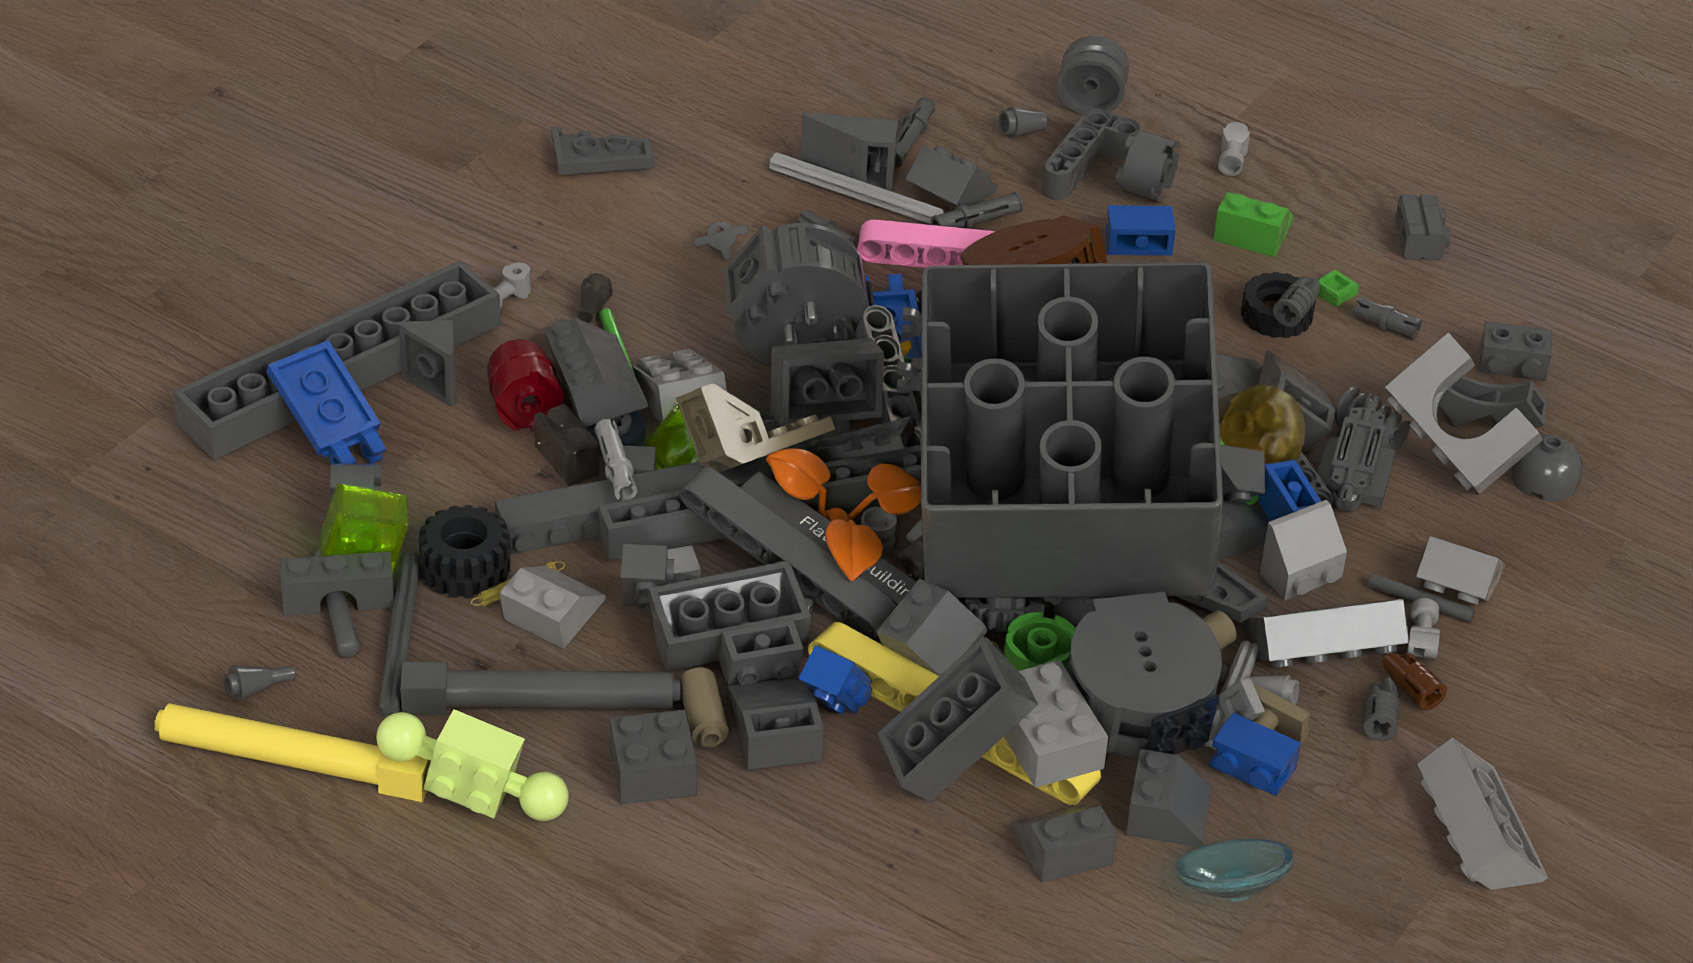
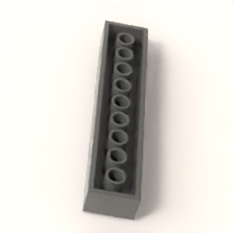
[173,260,501,460]

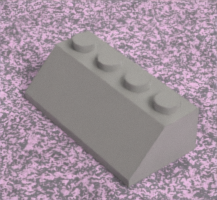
[1417,737,1548,890]

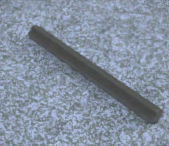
[379,552,420,716]

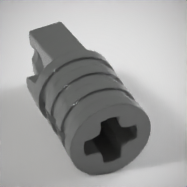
[1273,276,1320,327]
[1364,677,1399,741]

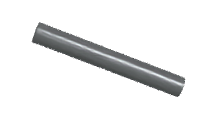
[1368,574,1475,622]

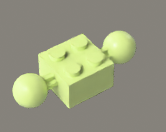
[376,709,569,821]

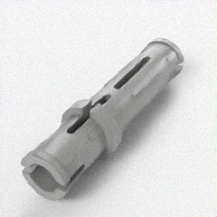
[595,419,637,501]

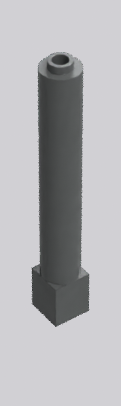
[400,662,680,715]

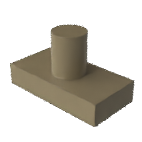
[1253,683,1310,744]

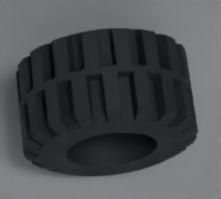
[418,505,511,598]

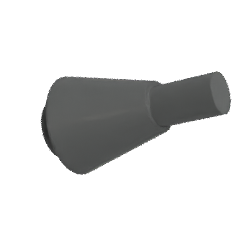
[224,665,295,702]

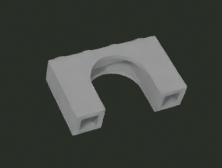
[1385,333,1543,494]

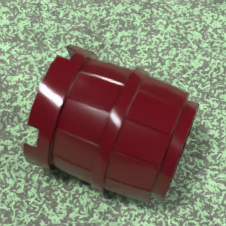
[487,339,564,431]

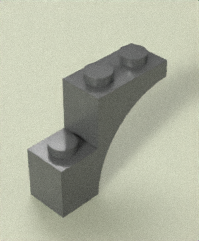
[1438,375,1549,429]

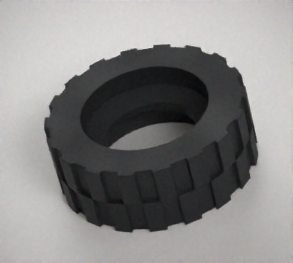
[1241,272,1316,338]

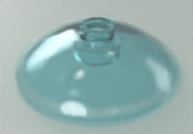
[1176,839,1294,901]

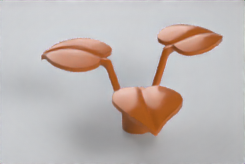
[766,448,921,582]

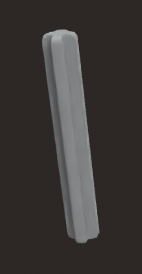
[1204,640,1259,750]

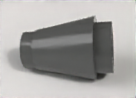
[998,107,1047,138]

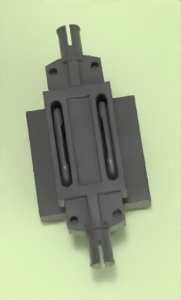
[1317,393,1396,512]

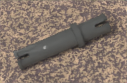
[895,97,936,168]
[931,192,1024,229]

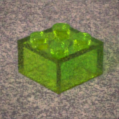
[320,484,409,572]

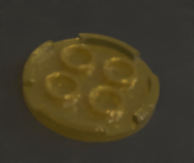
[1219,385,1305,464]

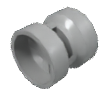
[861,507,897,557]

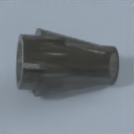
[577,273,613,323]

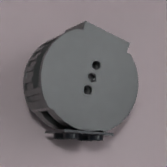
[1066,592,1222,757]

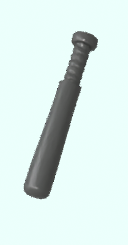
[314,546,360,658]

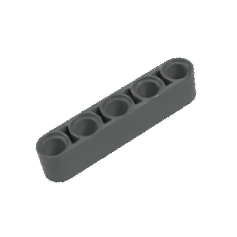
[855,305,921,447]

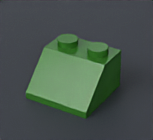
[1213,192,1294,257]

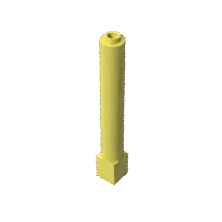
[155,703,431,802]

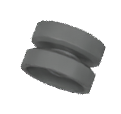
[1057,36,1130,115]

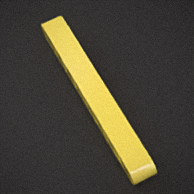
[808,622,1101,805]

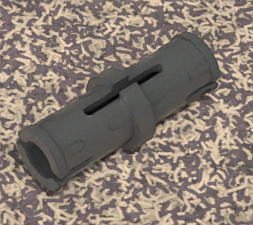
[1353,297,1422,339]

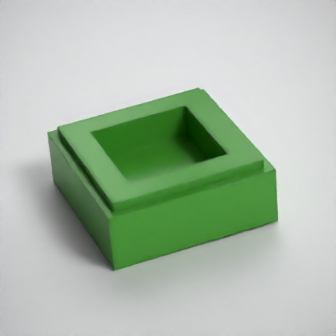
[1318,269,1359,307]

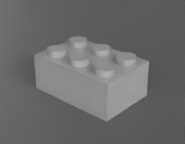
[1004,660,1108,788]

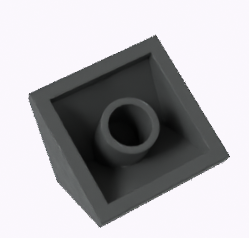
[399,320,456,407]

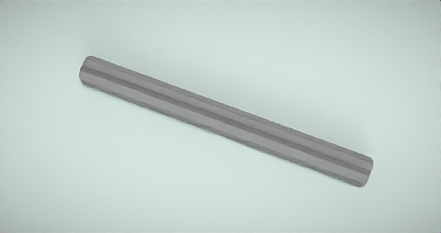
[769,152,944,225]

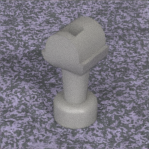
[1218,122,1250,176]
[493,262,531,308]
[1406,598,1440,660]

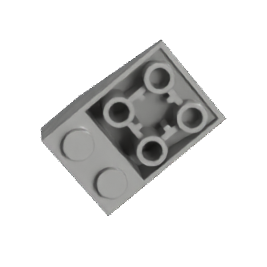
[632,349,727,425]

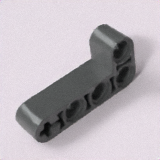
[1042,108,1141,200]

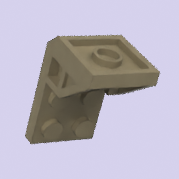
[676,383,835,472]

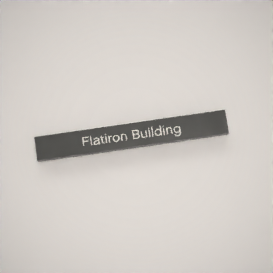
[740,471,988,637]

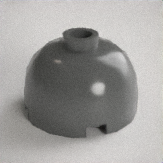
[1511,434,1583,501]

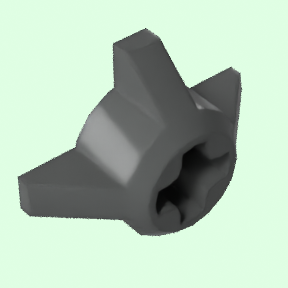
[694,221,749,260]

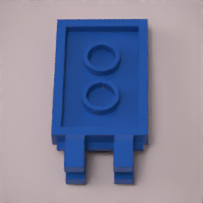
[266,340,386,464]

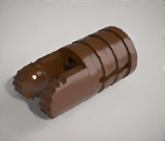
[1382,653,1447,710]

